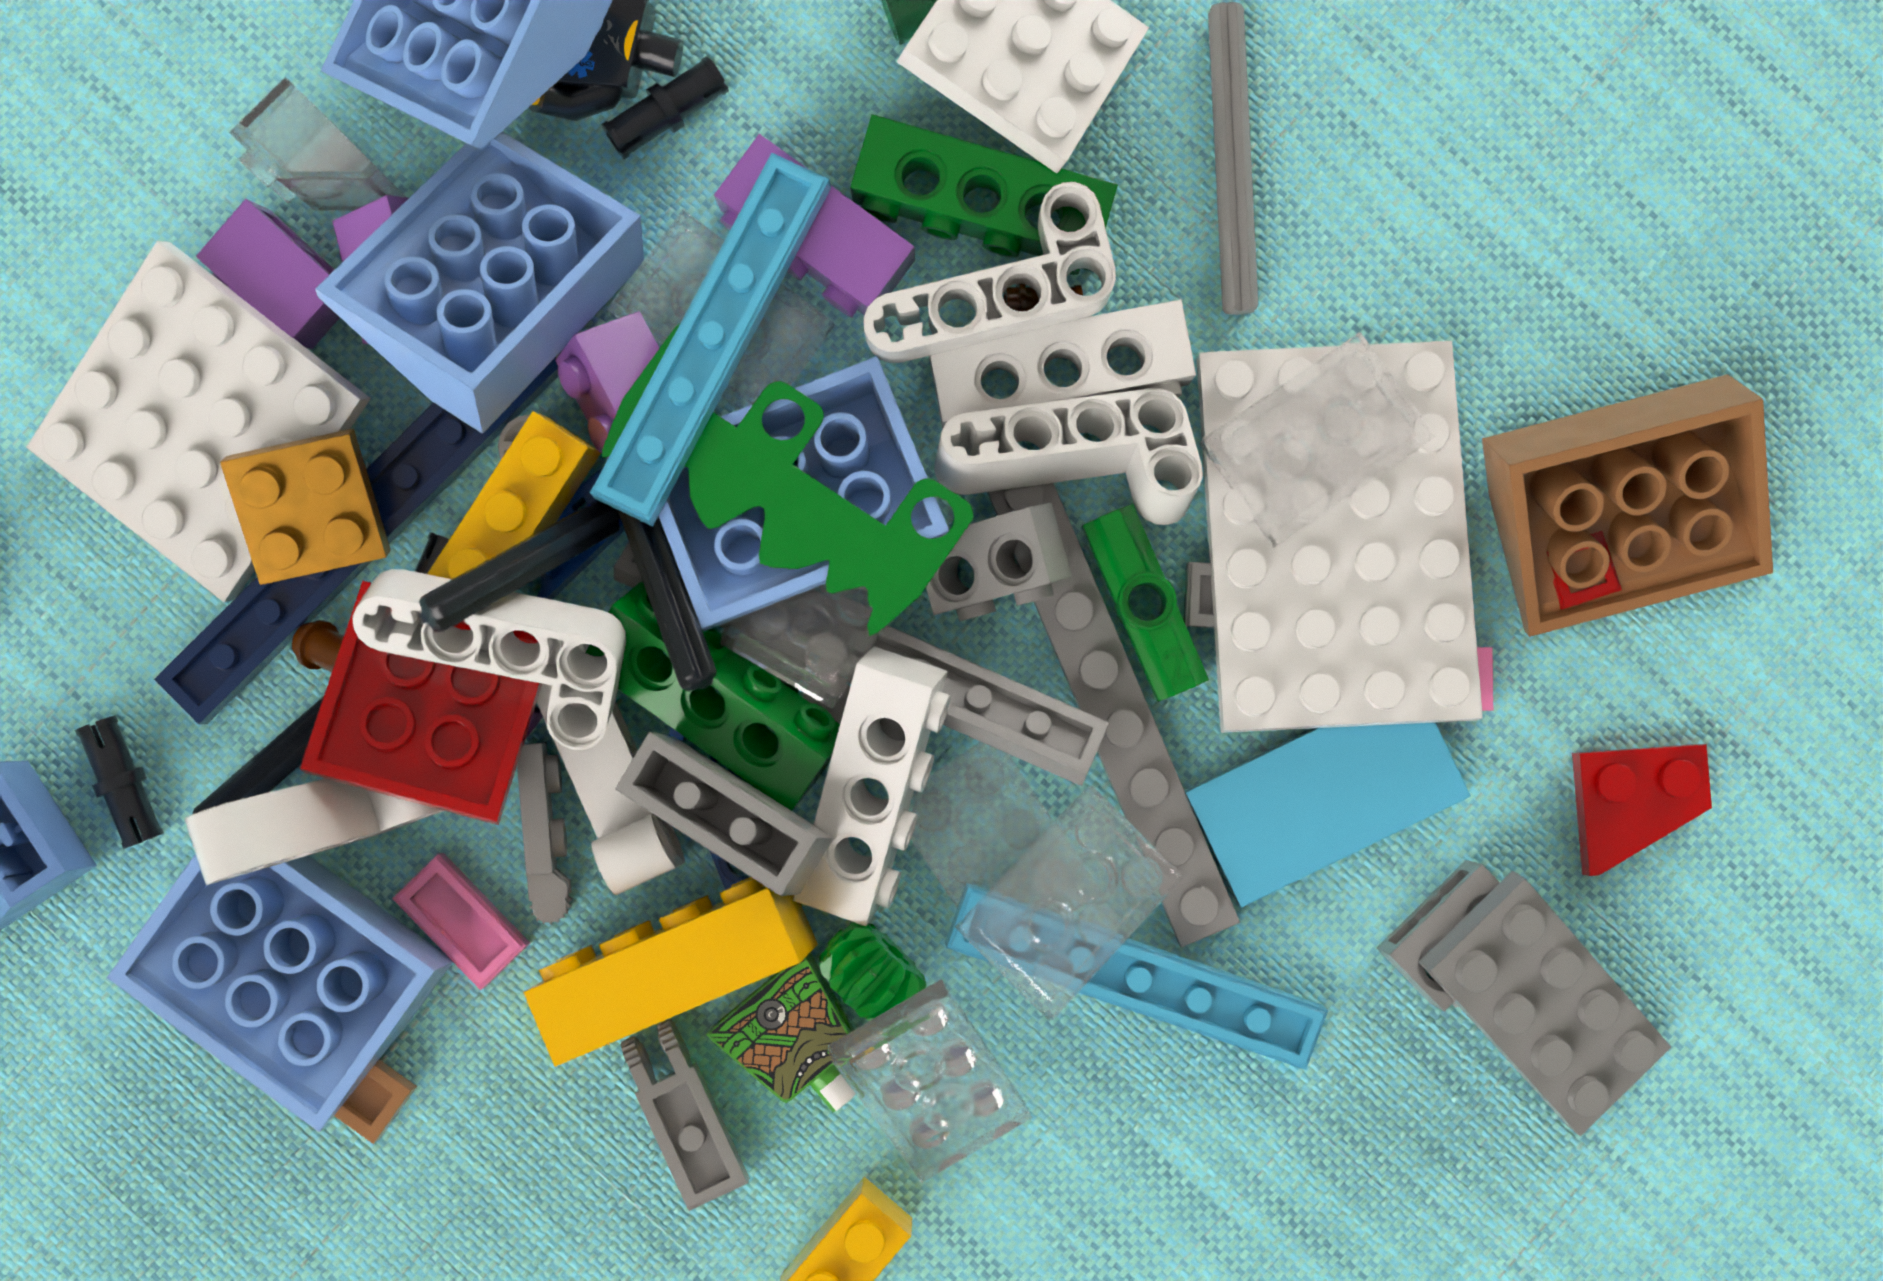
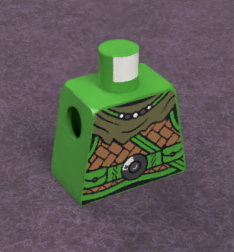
[706,953,862,1113]

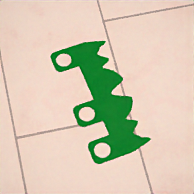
[602,324,973,636]

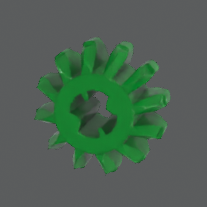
[819,922,928,1030]

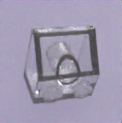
[229,77,406,211]

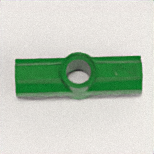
[1081,504,1209,702]

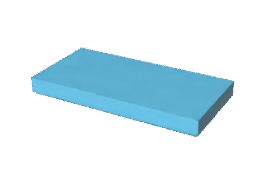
[1184,723,1471,908]

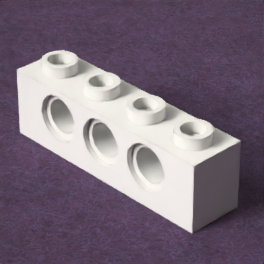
[929,299,1196,429]
[793,647,951,926]

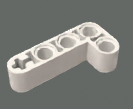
[863,182,1116,363]
[934,388,1203,525]
[353,569,626,750]
[537,644,685,895]
[185,779,444,885]

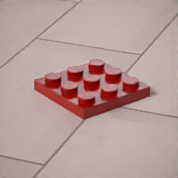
[300,580,542,825]

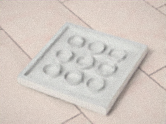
[26,241,371,602]

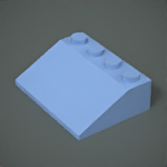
[321,0,613,150]
[315,132,644,434]
[659,356,949,631]
[107,854,453,1132]

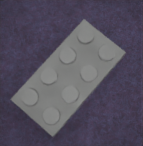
[1419,871,1671,1137]

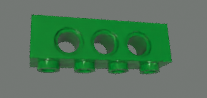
[850,114,1118,275]
[585,581,840,811]

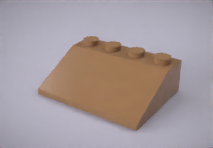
[1482,374,1773,637]

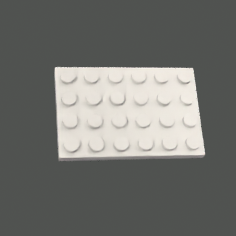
[1197,341,1483,733]

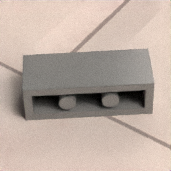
[615,731,834,896]

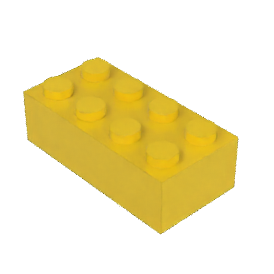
[523,876,818,1067]

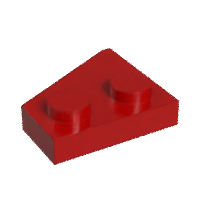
[1572,744,1712,876]

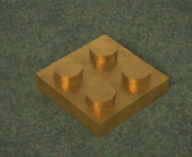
[220,428,391,585]

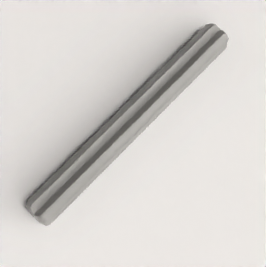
[1208,2,1258,315]

